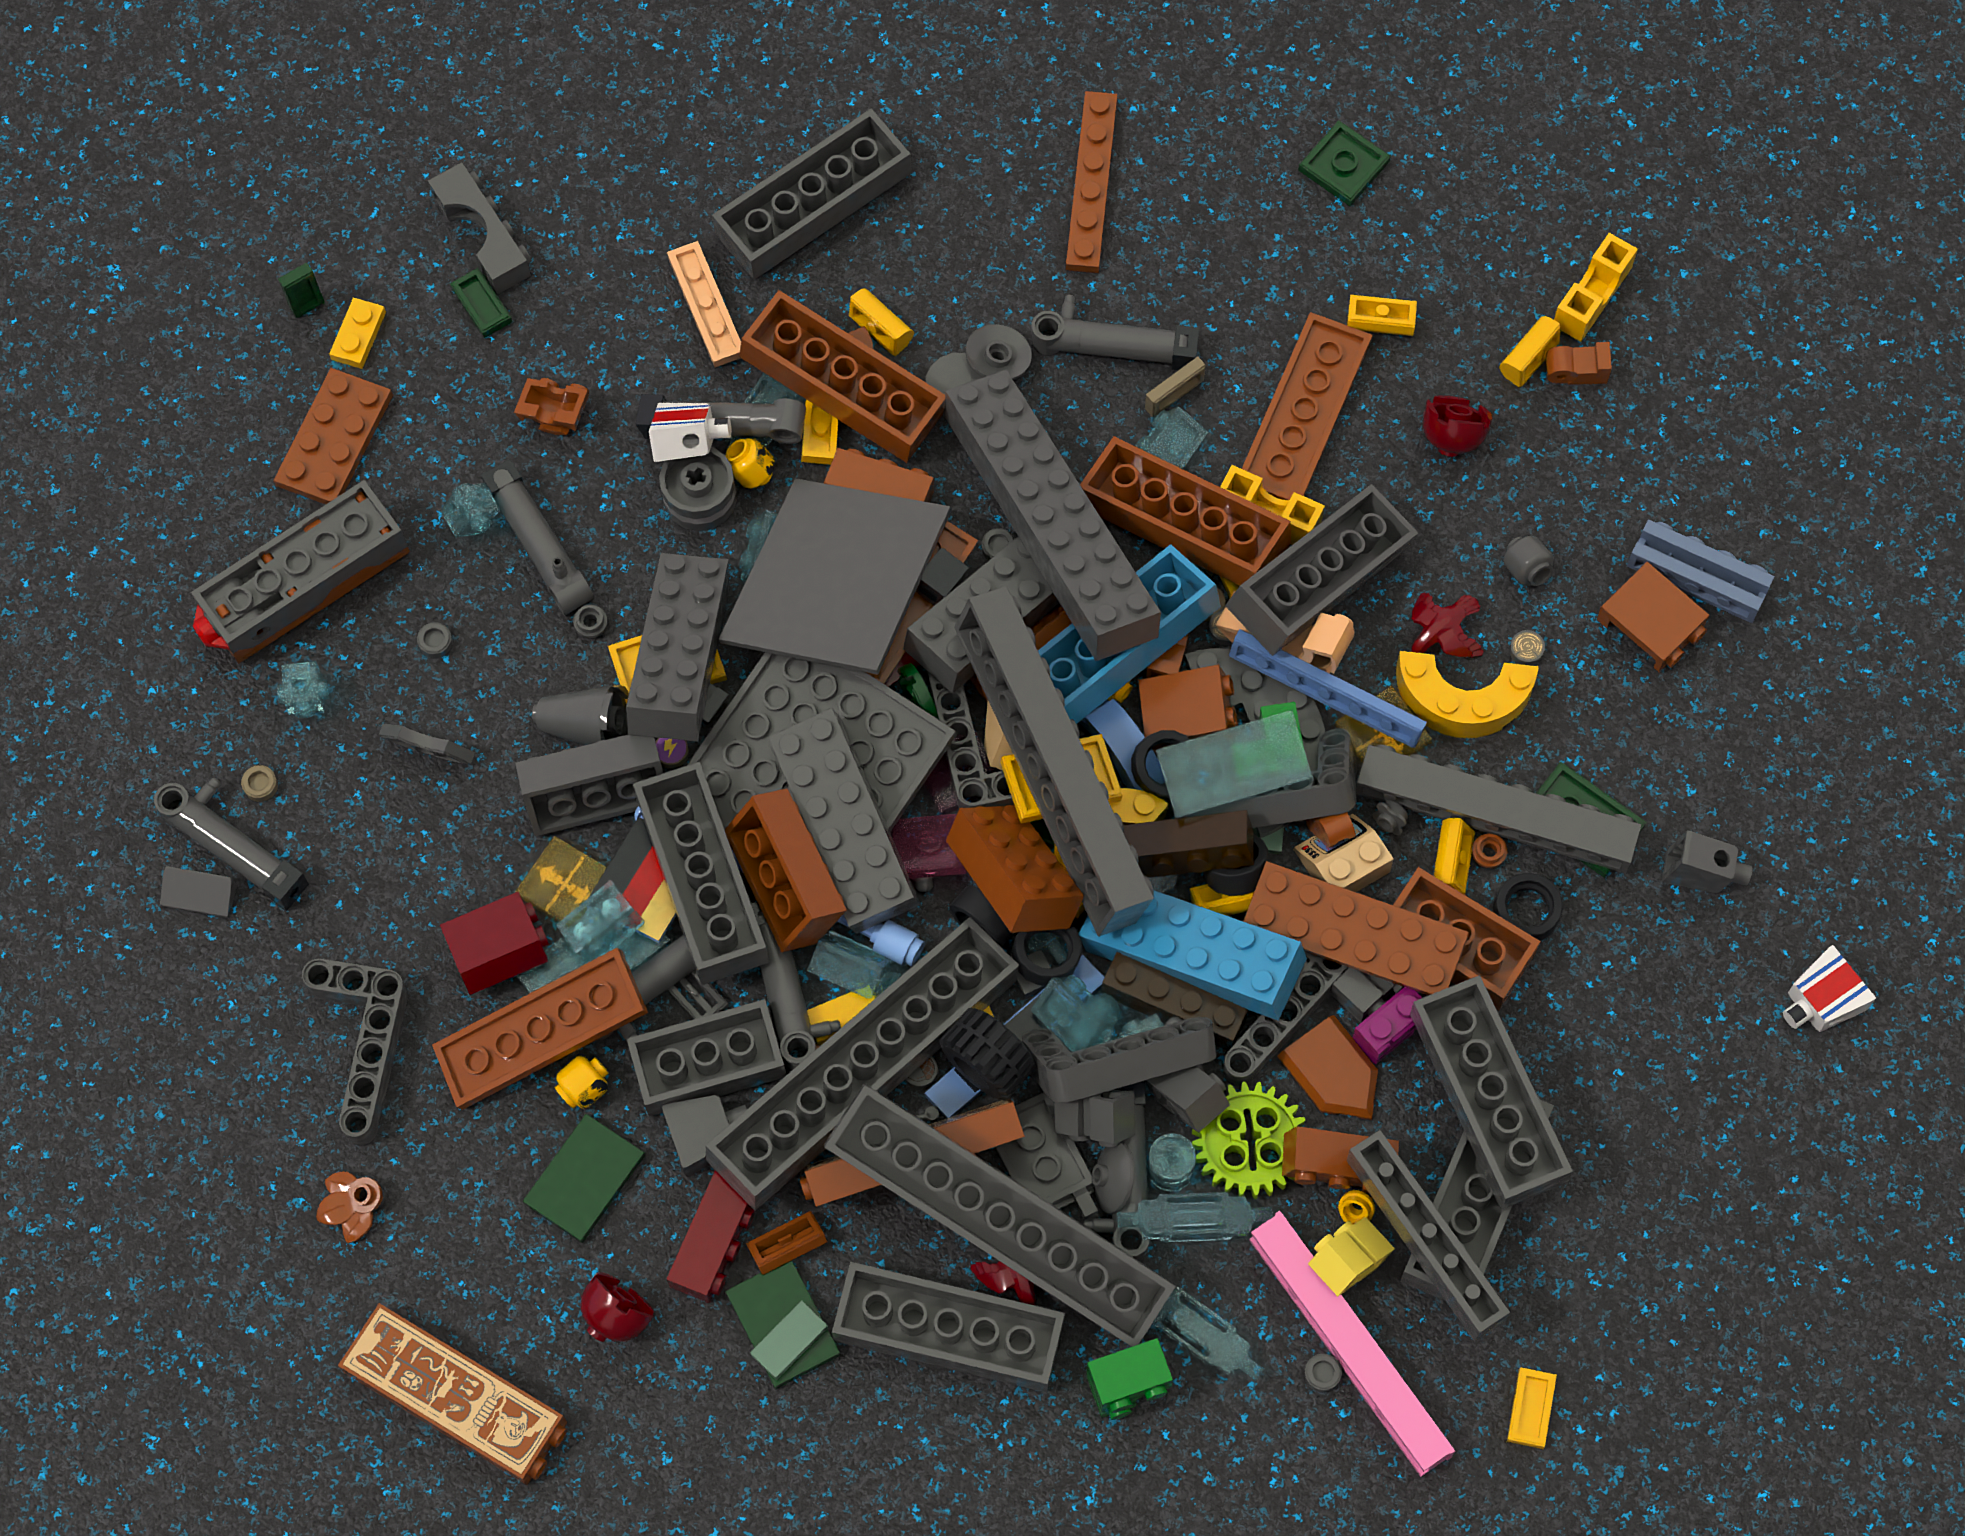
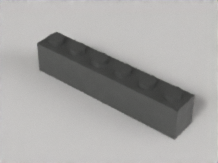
[1346,1130,1510,1342]

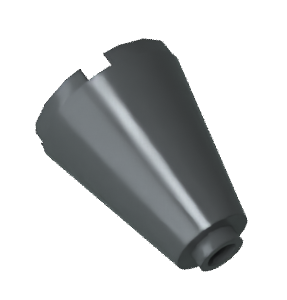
[532,685,629,745]

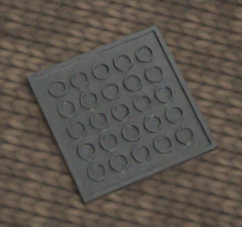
[688,652,958,832]

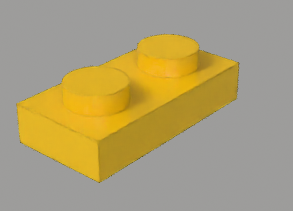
[329,297,386,369]
[801,400,838,465]

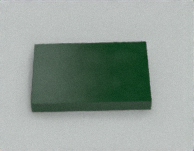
[1536,762,1647,878]
[523,1114,645,1243]
[725,1260,840,1390]

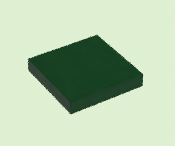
[1298,120,1391,206]

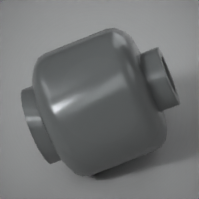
[1503,535,1555,586]

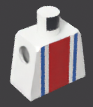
[649,403,732,462]
[1783,945,1876,1032]

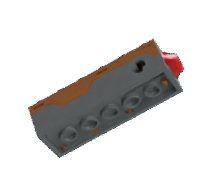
[191,480,410,664]

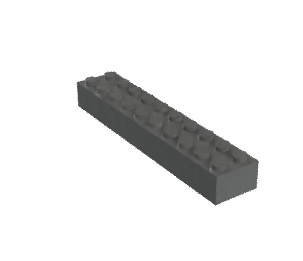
[945,370,1161,661]
[954,586,1154,937]
[705,917,1019,1211]
[824,1083,1176,1347]

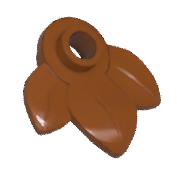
[316,1171,383,1243]

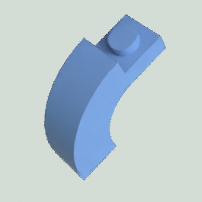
[1078,699,1167,791]

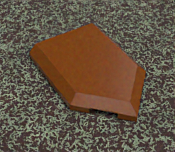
[1277,1015,1378,1120]

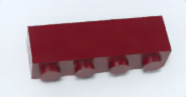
[666,1170,756,1303]

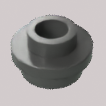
[573,605,608,638]

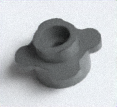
[1373,800,1408,836]

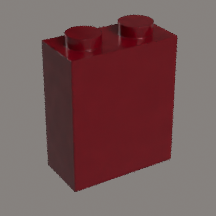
[440,891,549,995]

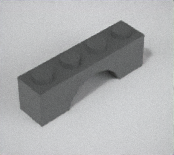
[428,162,532,295]

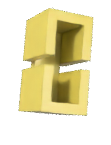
[1308,1217,1395,1297]

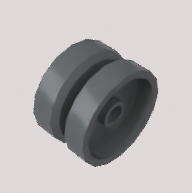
[659,447,737,531]

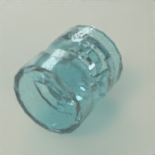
[1148,1133,1196,1192]

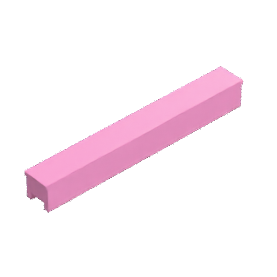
[1249,1210,1455,1477]

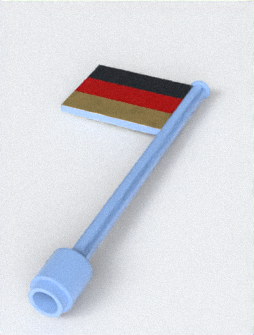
[585,806,925,967]

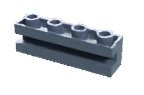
[1627,519,1775,623]

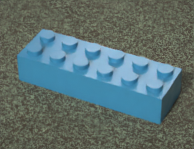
[1038,544,1221,724]
[1079,890,1307,1021]

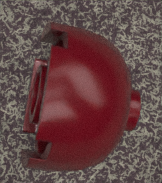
[1422,395,1492,457]
[580,1272,654,1342]

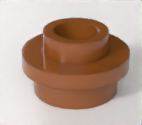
[1472,833,1507,868]

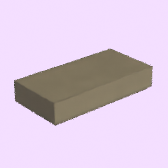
[1145,357,1205,417]

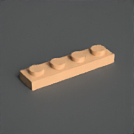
[667,241,741,368]

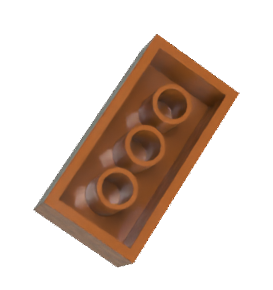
[725,788,847,952]
[946,805,1084,933]
[1393,867,1541,1011]

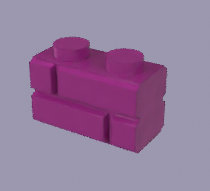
[1352,987,1422,1065]

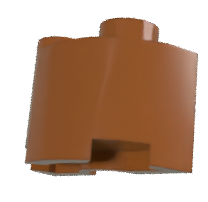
[514,378,589,435]

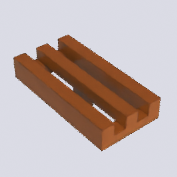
[746,1211,827,1275]

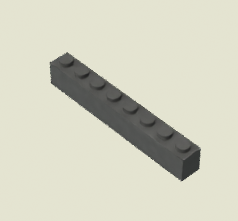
[1356,744,1642,874]

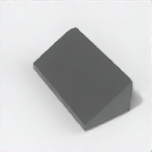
[160,866,237,918]

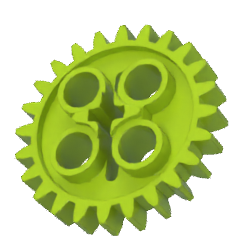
[1191,1081,1305,1199]

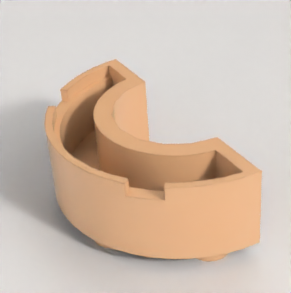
[1216,591,1354,674]

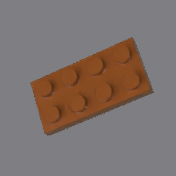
[273,368,393,504]

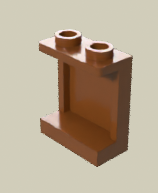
[1597,562,1709,672]
[1138,664,1238,755]

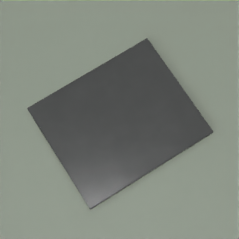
[719,478,952,674]

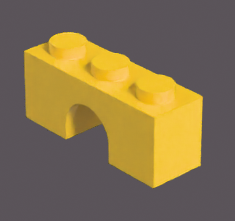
[1554,233,1638,342]
[1220,465,1325,545]

